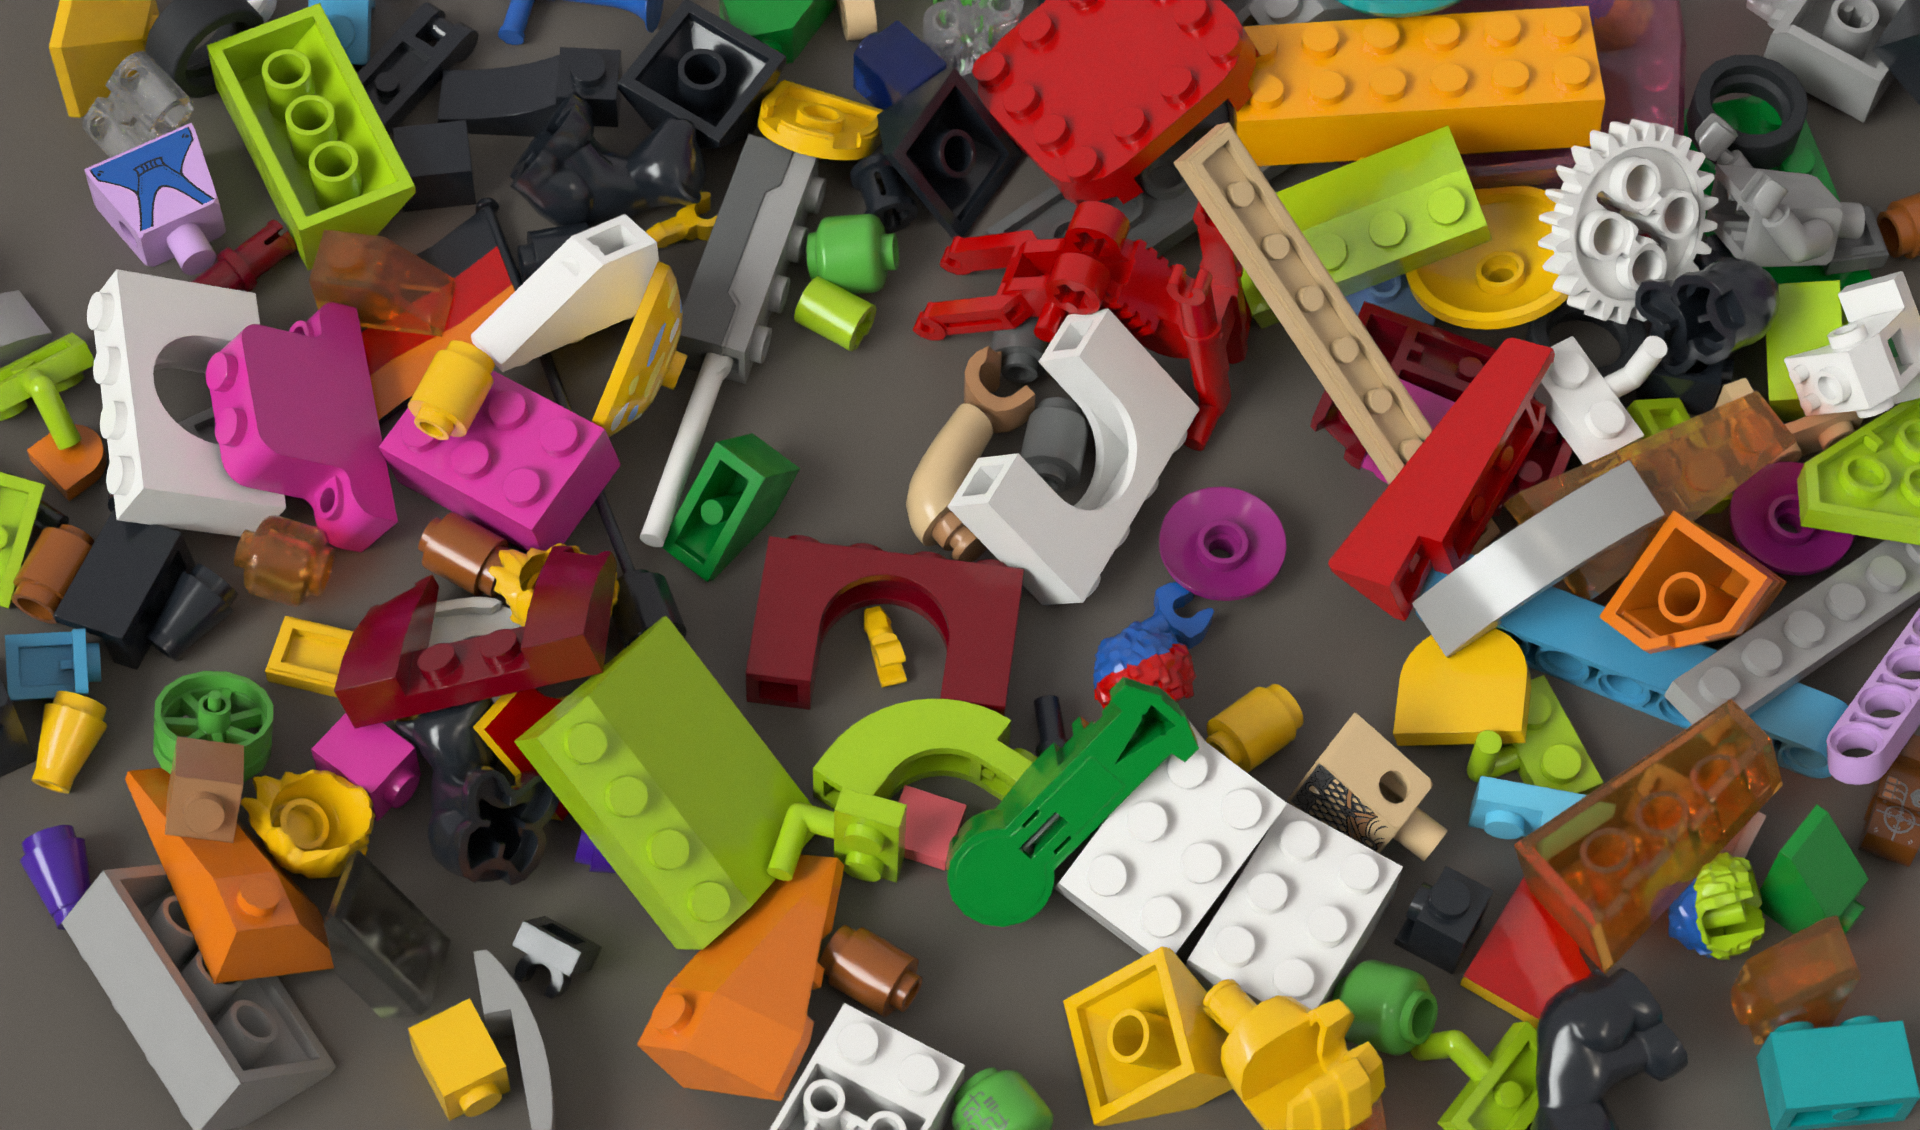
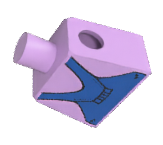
[84,123,226,275]

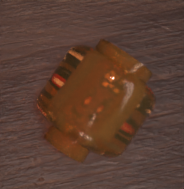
[234,515,335,607]

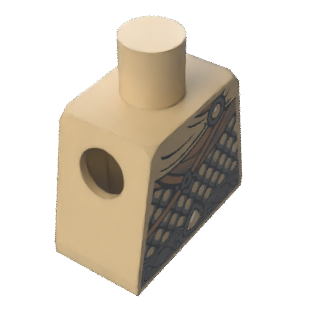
[1287,712,1448,861]

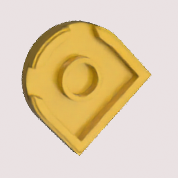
[757,80,884,160]
[1393,628,1531,746]

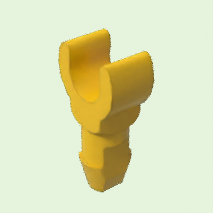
[646,192,718,248]
[864,606,907,687]

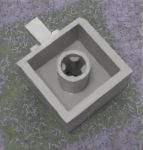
[1746,0,1905,123]

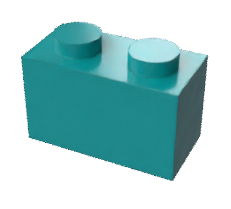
[1756,1016,1920,1130]

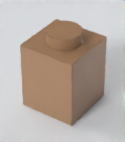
[165,737,244,843]

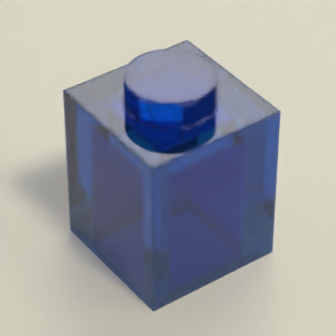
[853,20,947,110]

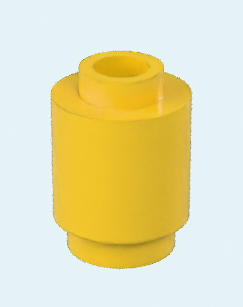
[408,340,495,440]
[1206,684,1304,773]

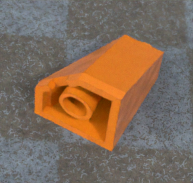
[1599,510,1787,654]

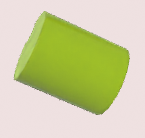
[794,276,877,351]

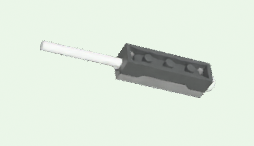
[640,134,826,547]

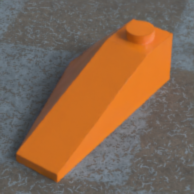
[125,768,342,984]
[637,855,845,1101]

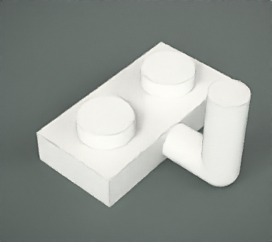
[1534,336,1667,472]

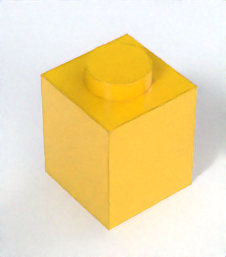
[408,998,511,1121]

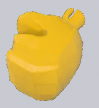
[1203,979,1386,1130]

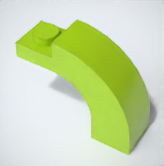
[813,699,1037,809]

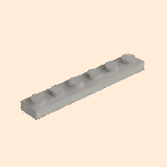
[1664,540,1920,742]

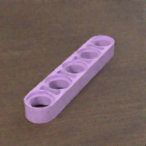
[1826,608,1920,785]

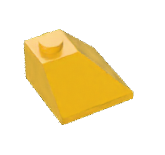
[49,0,159,118]
[1063,946,1233,1127]

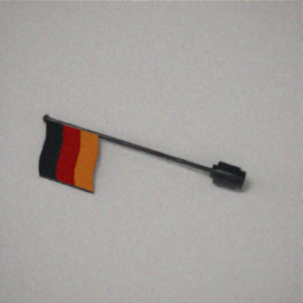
[336,197,687,649]

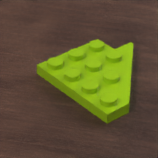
[1797,398,1920,545]

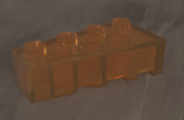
[1504,391,1797,601]
[1514,699,1783,974]

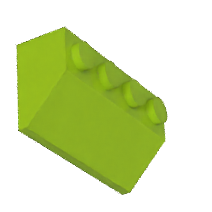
[206,3,416,271]
[1241,125,1492,329]

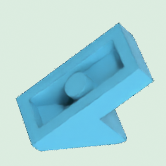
[1468,776,1611,879]

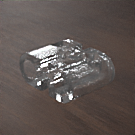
[922,0,1024,77]
[82,51,194,158]

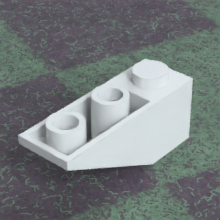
[471,214,659,372]

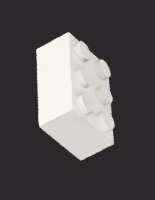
[1054,733,1287,956]
[1186,802,1403,1009]

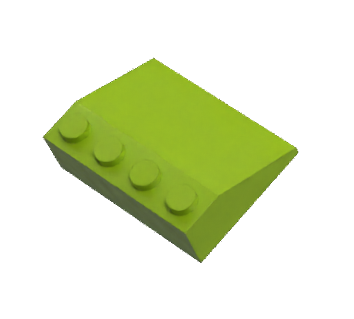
[514,616,815,950]

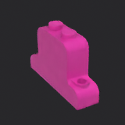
[205,302,398,553]

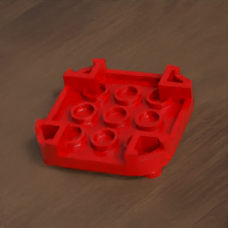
[972,0,1261,206]

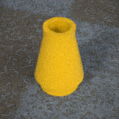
[31,691,108,793]

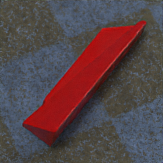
[1328,337,1555,621]

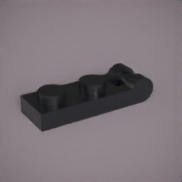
[357,2,479,135]

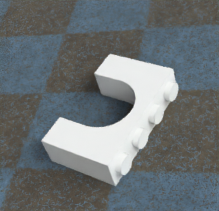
[87,269,286,539]
[947,309,1200,605]

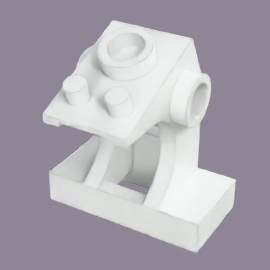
[1784,271,1920,418]

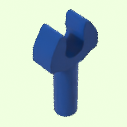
[1098,582,1214,651]

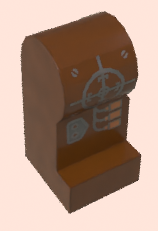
[1858,734,1920,867]

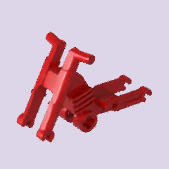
[913,201,1253,451]

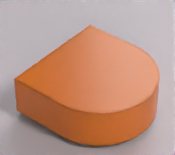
[27,424,107,501]

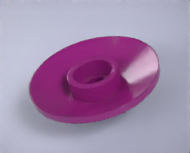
[1729,461,1855,576]
[1159,487,1286,601]

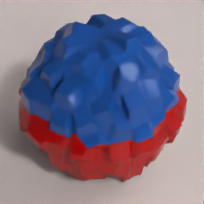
[1093,621,1197,708]

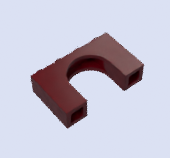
[746,535,1024,716]

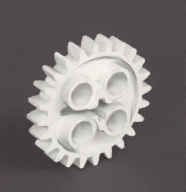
[1538,119,1719,324]

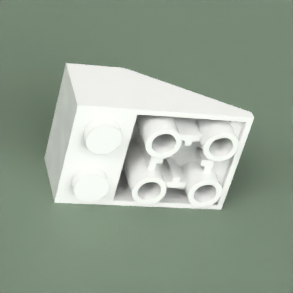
[769,1003,965,1130]

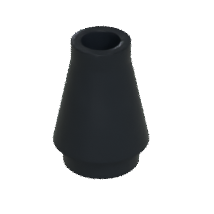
[145,563,238,662]

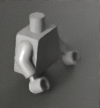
[1695,113,1865,267]

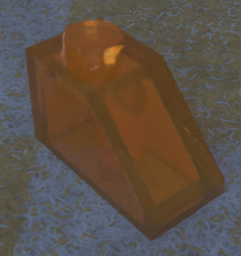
[309,230,456,337]
[1731,915,1861,1045]

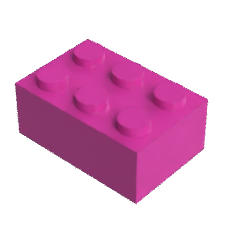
[379,370,621,552]

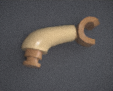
[906,346,1035,562]

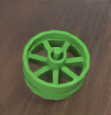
[153,671,274,782]

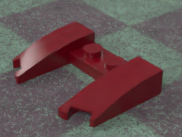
[1310,301,1574,517]
[334,545,617,729]

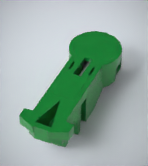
[946,677,1199,927]

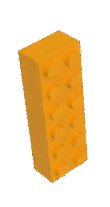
[1227,6,1605,166]

